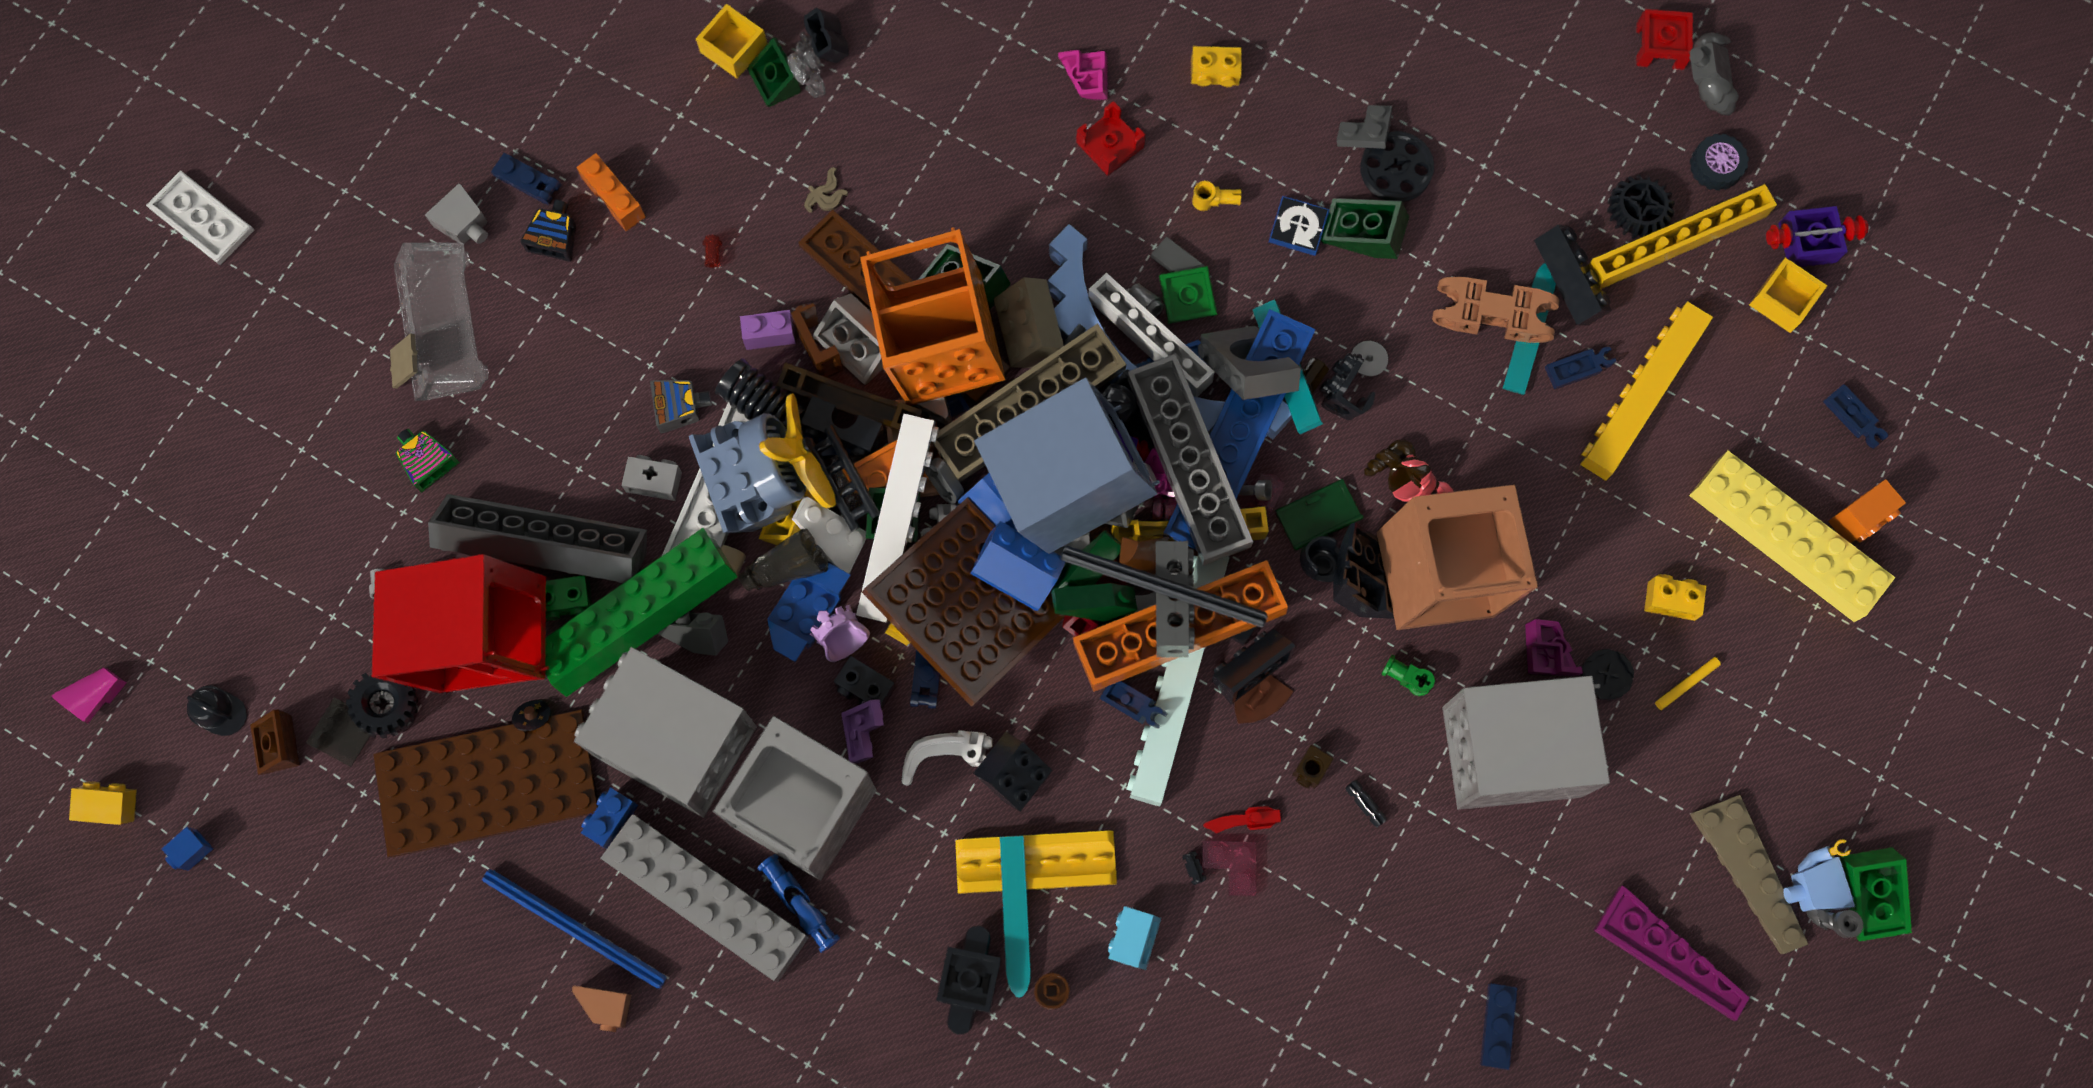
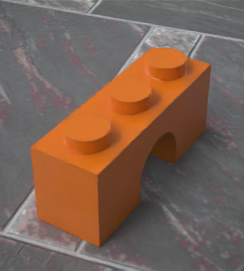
[576,153,645,231]

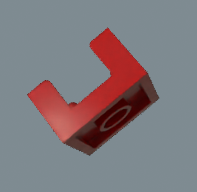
[1636,9,1693,70]
[1076,101,1145,176]

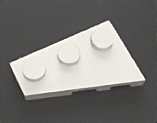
[792,497,866,574]

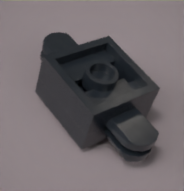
[936,926,1001,1035]

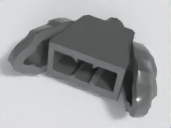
[1690,32,1739,116]

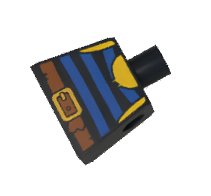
[521,200,576,262]

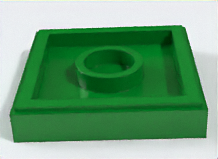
[1159,266,1217,324]

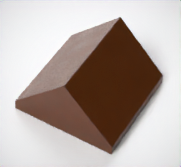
[250,709,300,775]

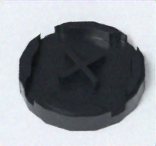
[1581,649,1634,701]

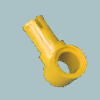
[1192,181,1241,211]

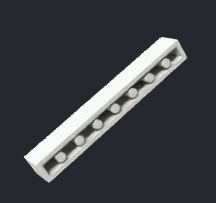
[856,414,939,622]

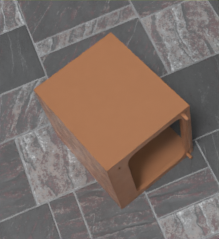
[1377,485,1538,630]

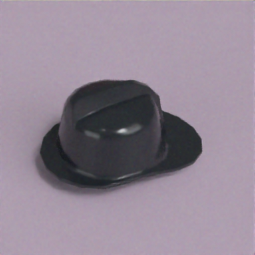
[187,685,247,736]

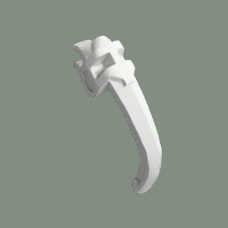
[902,730,993,786]

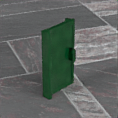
[1275,479,1364,551]

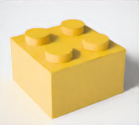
[696,4,767,78]
[1749,257,1827,333]

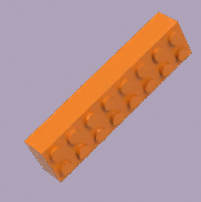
[1073,560,1288,692]

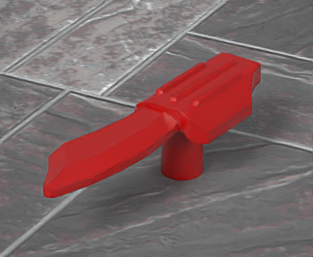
[1203,806,1281,834]

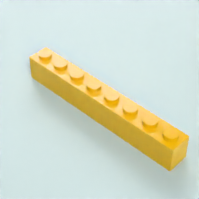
[1589,184,1777,289]
[1580,301,1713,481]

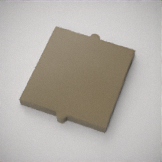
[390,333,418,388]

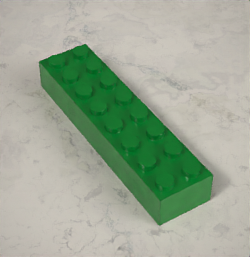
[545,528,738,697]

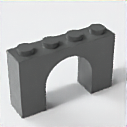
[1198,326,1301,400]

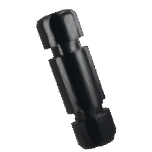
[1345,780,1387,827]

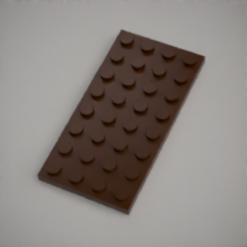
[373,710,598,858]

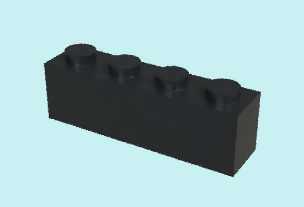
[1534,225,1612,326]

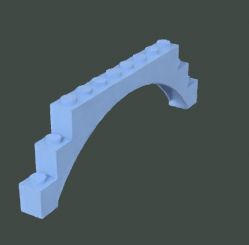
[1048,224,1292,440]

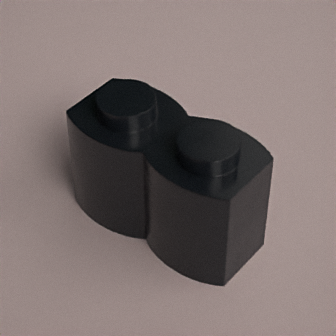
[804,7,849,64]

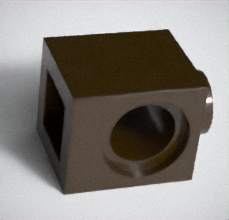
[1292,745,1334,789]

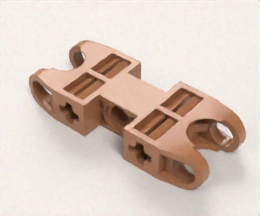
[1432,277,1559,343]

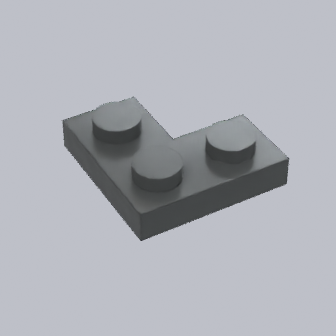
[1337,105,1393,149]

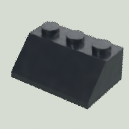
[1212,629,1296,705]

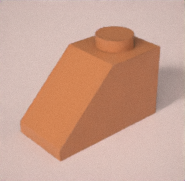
[572,986,631,1032]

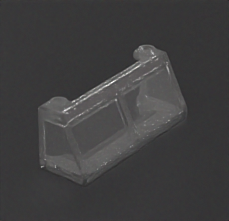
[394,242,488,401]

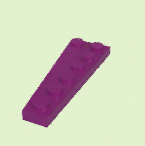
[1593,886,1750,1021]

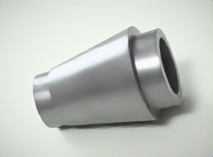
[1129,283,1164,317]

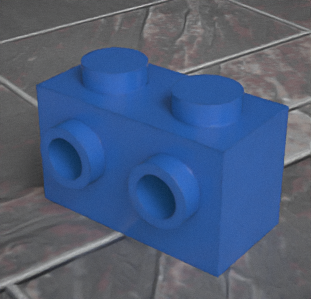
[581,788,638,849]

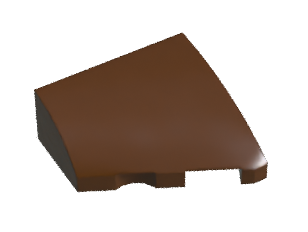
[1119,534,1169,575]

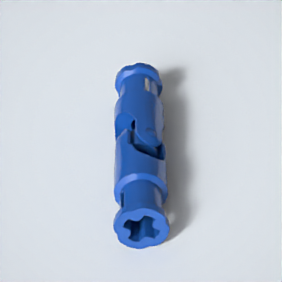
[757,854,840,953]

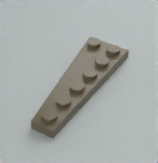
[1690,795,1808,954]

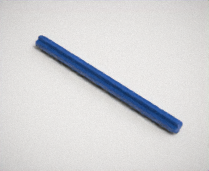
[482,869,667,989]

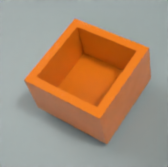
[1828,479,1906,543]

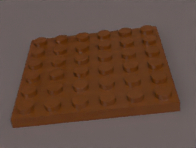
[862,497,1065,707]

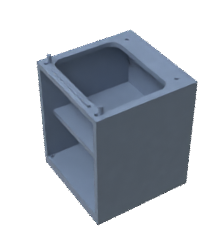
[974,378,1160,554]

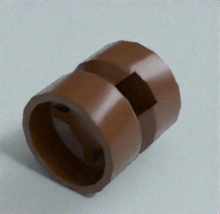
[1034,973,1069,1010]

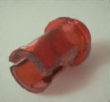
[702,235,722,268]

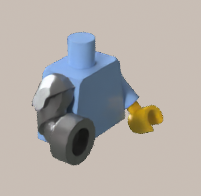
[1783,839,1863,938]

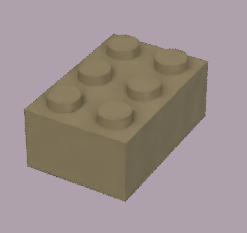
[994,277,1064,368]

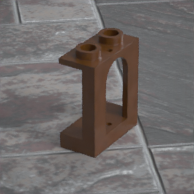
[791,303,843,378]

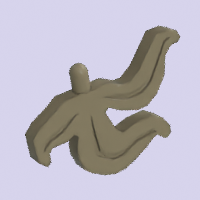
[804,168,848,213]

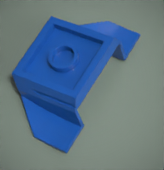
[768,563,851,662]

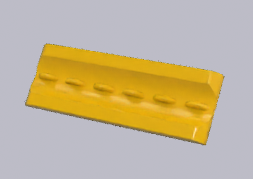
[955,831,1117,894]

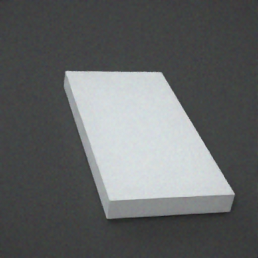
[146,170,254,265]

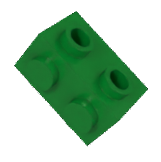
[546,575,592,621]

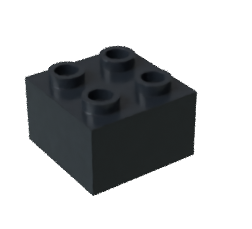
[973,732,1053,812]

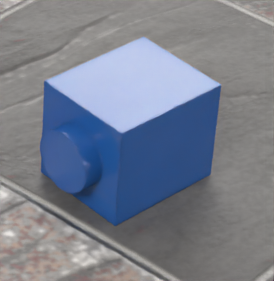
[162,827,214,871]

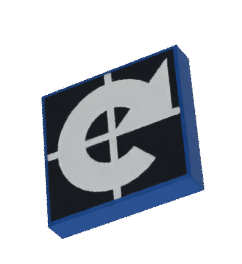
[1269,196,1329,256]

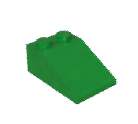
[1840,848,1912,942]

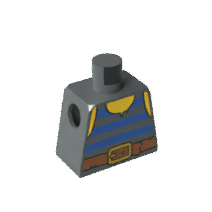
[650,380,712,434]

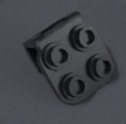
[1319,353,1375,420]

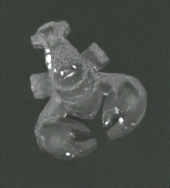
[787,31,826,98]

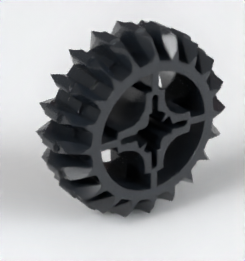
[1607,174,1675,239]

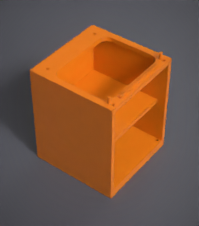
[860,227,1006,406]

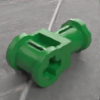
[1381,655,1435,696]

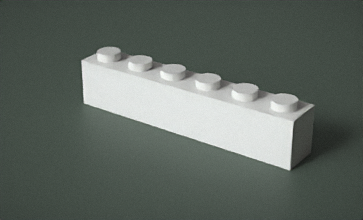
[1089,273,1214,397]

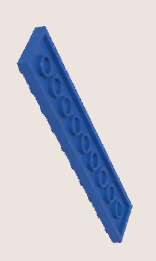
[1163,309,1316,549]

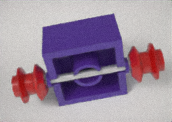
[1766,206,1869,267]

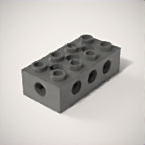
[1156,541,1194,658]

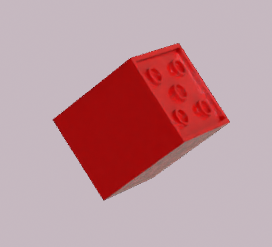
[372,554,549,693]

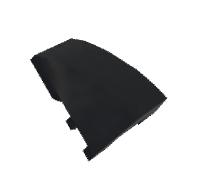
[1333,522,1394,619]

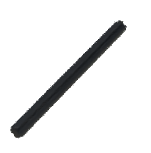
[1061,546,1268,627]

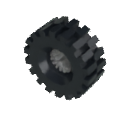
[346,673,418,738]

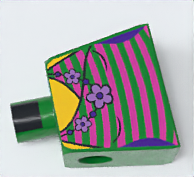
[396,429,460,493]

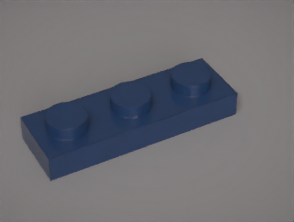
[1480,983,1517,1070]

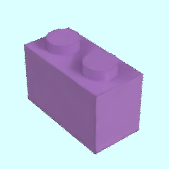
[740,310,796,350]

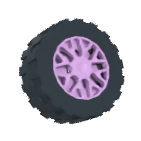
[1690,134,1749,191]

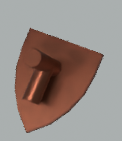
[1234,675,1294,724]

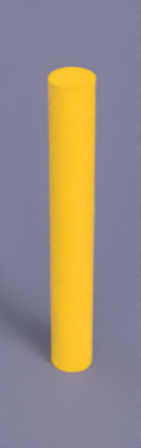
[1655,657,1721,710]

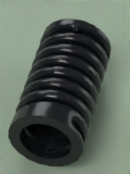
[715,358,806,429]

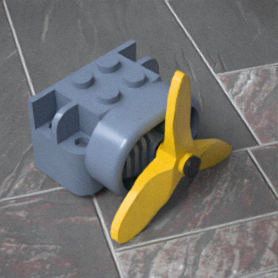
[688,393,836,533]

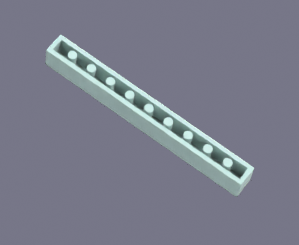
[1127,555,1229,807]

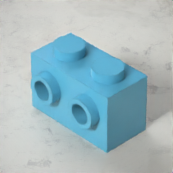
[1108,906,1161,970]

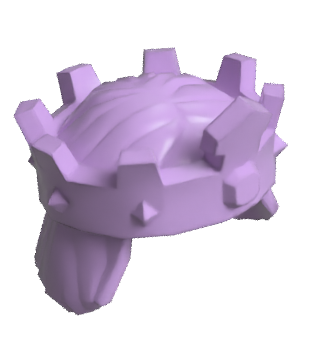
[810,605,870,662]

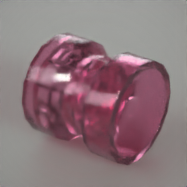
[1152,495,1177,521]

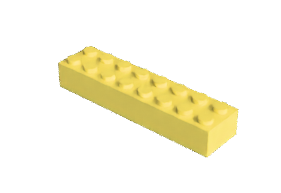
[1689,450,1896,622]

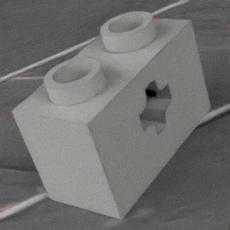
[621,455,682,501]

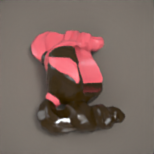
[1364,440,1453,502]

